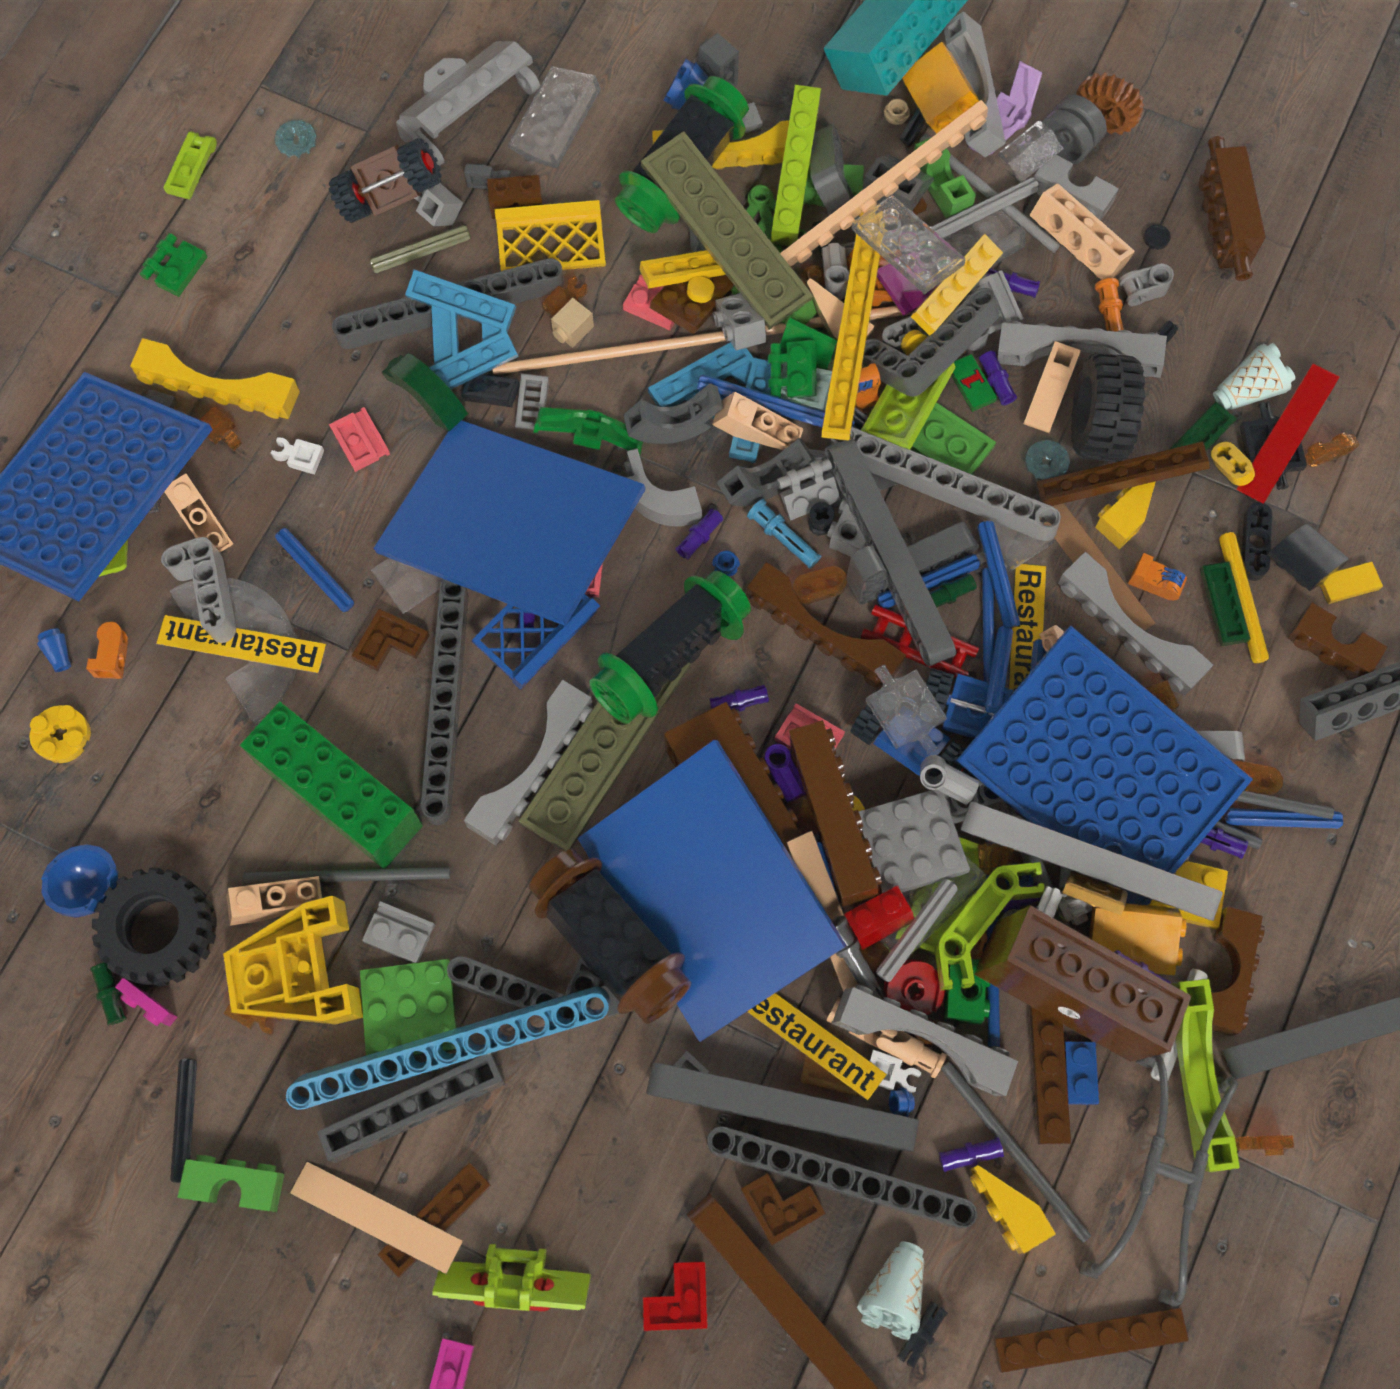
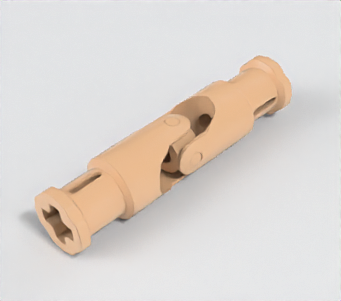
[826,997,947,1079]

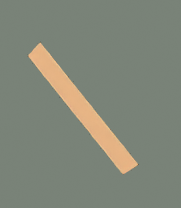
[787,831,858,992]
[290,1162,463,1274]

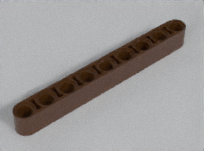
[686,1193,878,1389]

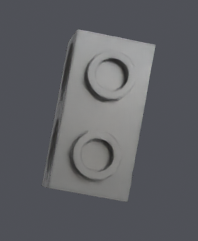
[713,293,766,351]
[827,498,867,557]

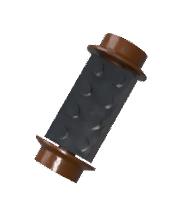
[529,849,691,1024]

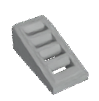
[515,374,549,430]

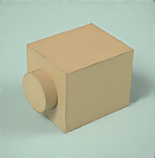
[551,298,594,348]

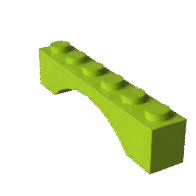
[771,85,821,246]
[1170,979,1240,1172]

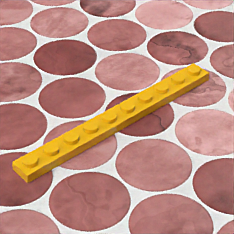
[822,211,887,441]

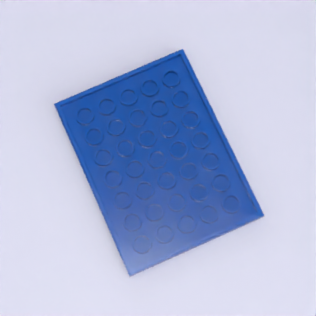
[0,372,213,602]
[374,420,646,626]
[956,626,1253,905]
[577,740,847,1042]

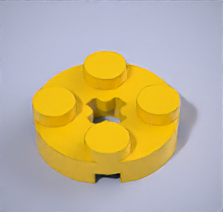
[29,705,91,763]

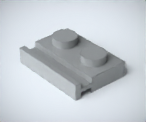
[968,270,1023,335]
[362,901,436,963]

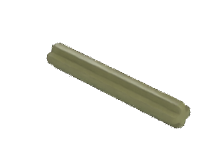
[370,225,470,273]

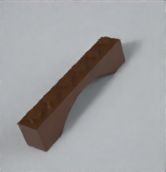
[746,562,906,690]

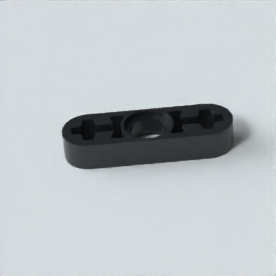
[1241,502,1273,581]

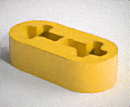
[1211,442,1255,486]

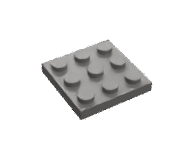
[859,789,970,893]

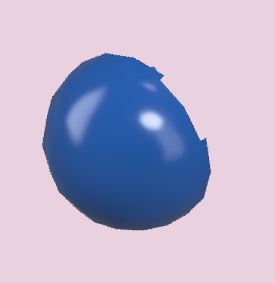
[41,844,118,918]

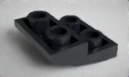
[1268,523,1349,591]

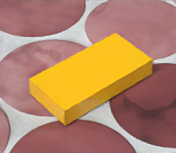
[1320,562,1383,604]

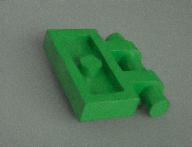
[139,233,208,297]
[768,340,817,398]

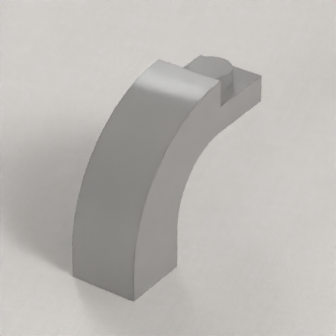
[624,449,702,526]

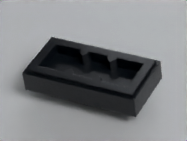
[461,375,520,408]

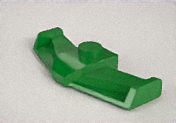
[533,407,644,456]

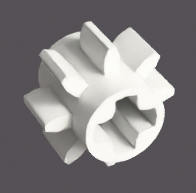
[1057,891,1092,926]

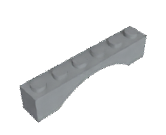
[944,12,1006,157]
[998,321,1167,378]
[1058,552,1213,696]
[464,680,593,845]
[832,985,1018,1096]

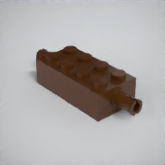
[1199,136,1266,281]

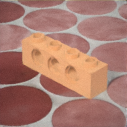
[1030,183,1135,280]

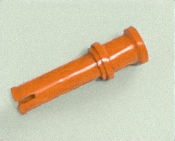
[1095,278,1123,332]

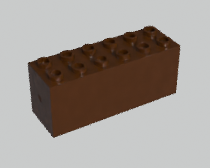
[664,702,805,861]

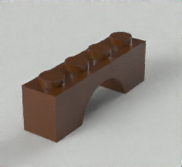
[1211,906,1265,1036]

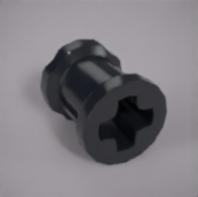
[808,502,834,536]

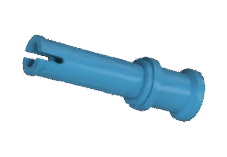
[747,499,822,569]

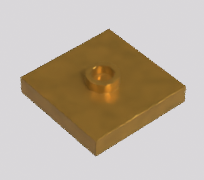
[1062,871,1128,916]

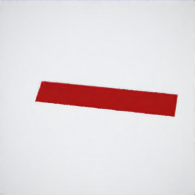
[1236,364,1340,504]

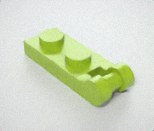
[163,131,217,200]

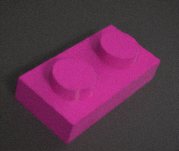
[115,978,177,1027]
[429,1338,475,1389]

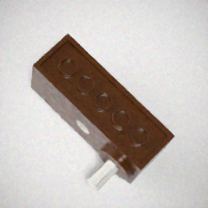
[974,886,1191,1062]

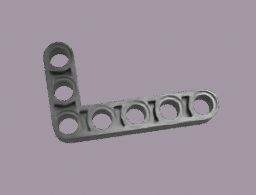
[863,288,1000,396]
[846,522,979,605]
[447,956,602,1031]

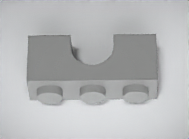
[1034,152,1119,221]
[414,183,463,226]

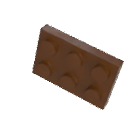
[650,275,735,334]

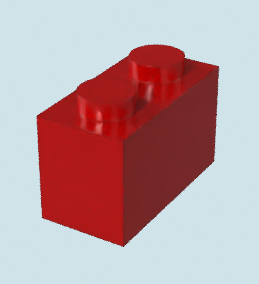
[844,885,915,950]

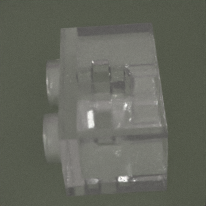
[997,121,1063,182]

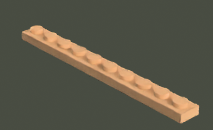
[780,100,988,267]

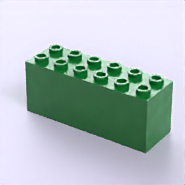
[240,701,423,869]

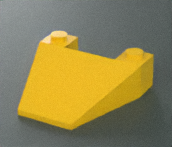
[223,896,363,1025]

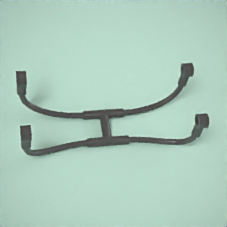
[1079,1055,1238,1308]

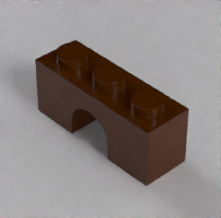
[1287,603,1388,679]

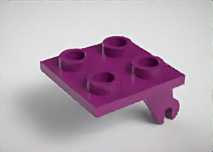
[877,253,942,316]

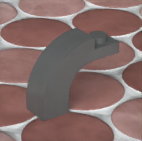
[623,383,723,444]
[717,438,815,506]

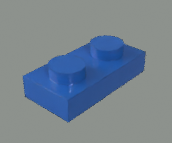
[1064,1042,1099,1105]

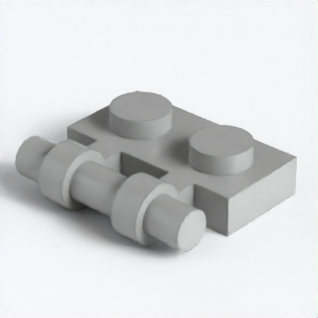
[777,458,840,521]

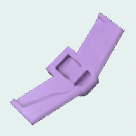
[969,61,1042,155]

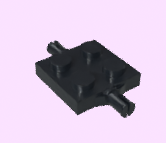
[1239,401,1307,490]

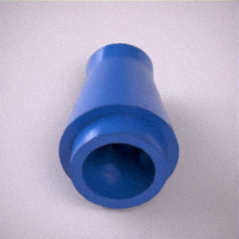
[37,628,71,672]

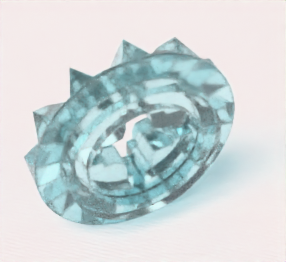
[275,120,317,159]
[1025,440,1070,480]

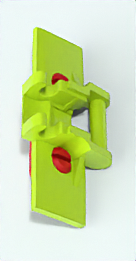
[433,1244,591,1311]

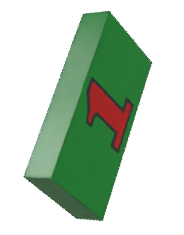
[951,354,997,412]

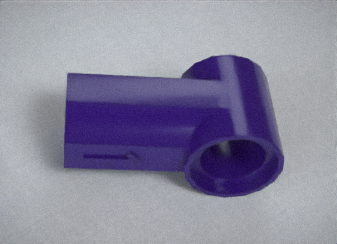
[763,744,805,804]

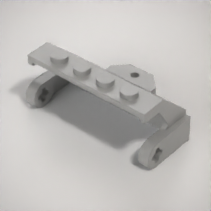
[396,41,540,166]

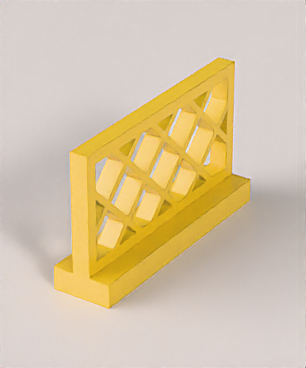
[495,200,606,271]

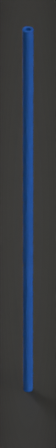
[982,568,1000,1048]

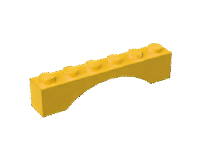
[652,121,789,169]
[130,338,300,419]

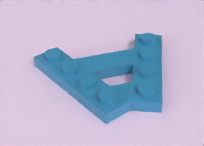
[405,270,519,389]
[648,342,771,463]

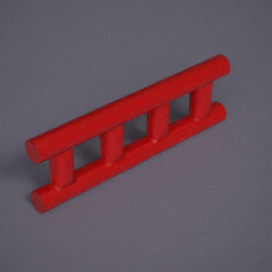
[860,604,979,679]

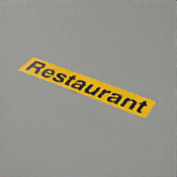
[1009,563,1046,692]
[156,615,326,673]
[747,993,887,1100]

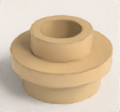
[884,99,910,125]

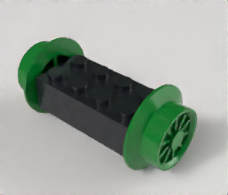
[615,76,749,233]
[589,571,751,724]

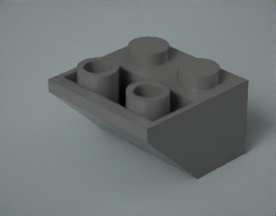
[863,154,934,219]

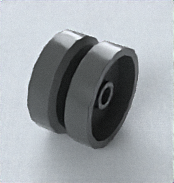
[1038,95,1107,164]

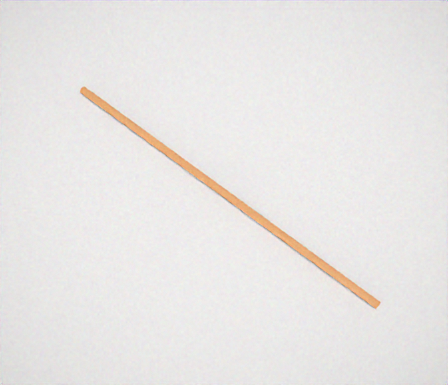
[492,306,916,375]

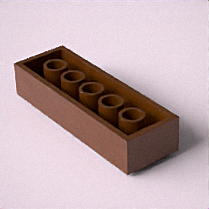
[789,720,882,912]

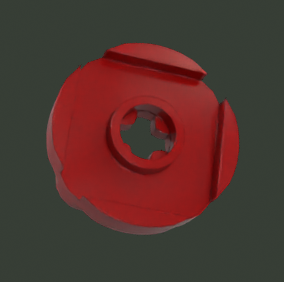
[883,959,945,1015]

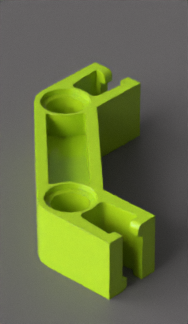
[935,862,1045,990]

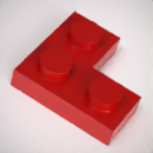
[643,1262,707,1331]

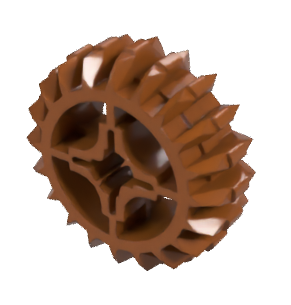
[1076,72,1144,135]

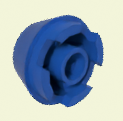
[663,59,708,110]

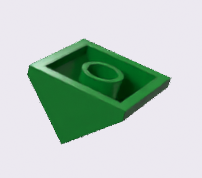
[780,318,838,371]

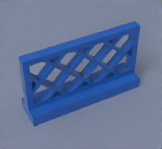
[472,594,600,690]

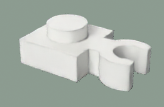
[271,438,324,475]
[869,1050,921,1093]

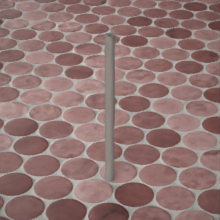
[920,134,1060,253]

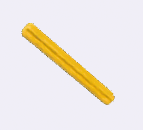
[1219,532,1269,663]

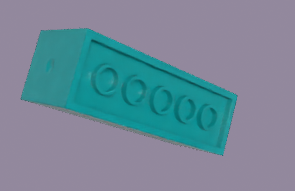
[823,0,968,96]

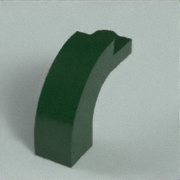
[381,353,469,432]

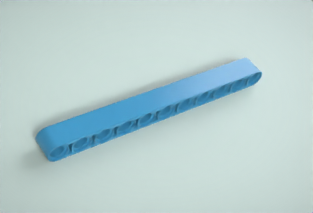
[286,987,610,1110]

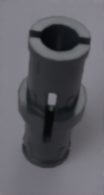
[897,1301,948,1369]

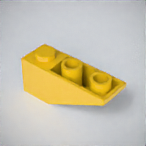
[1095,482,1156,550]
[970,1165,1056,1254]

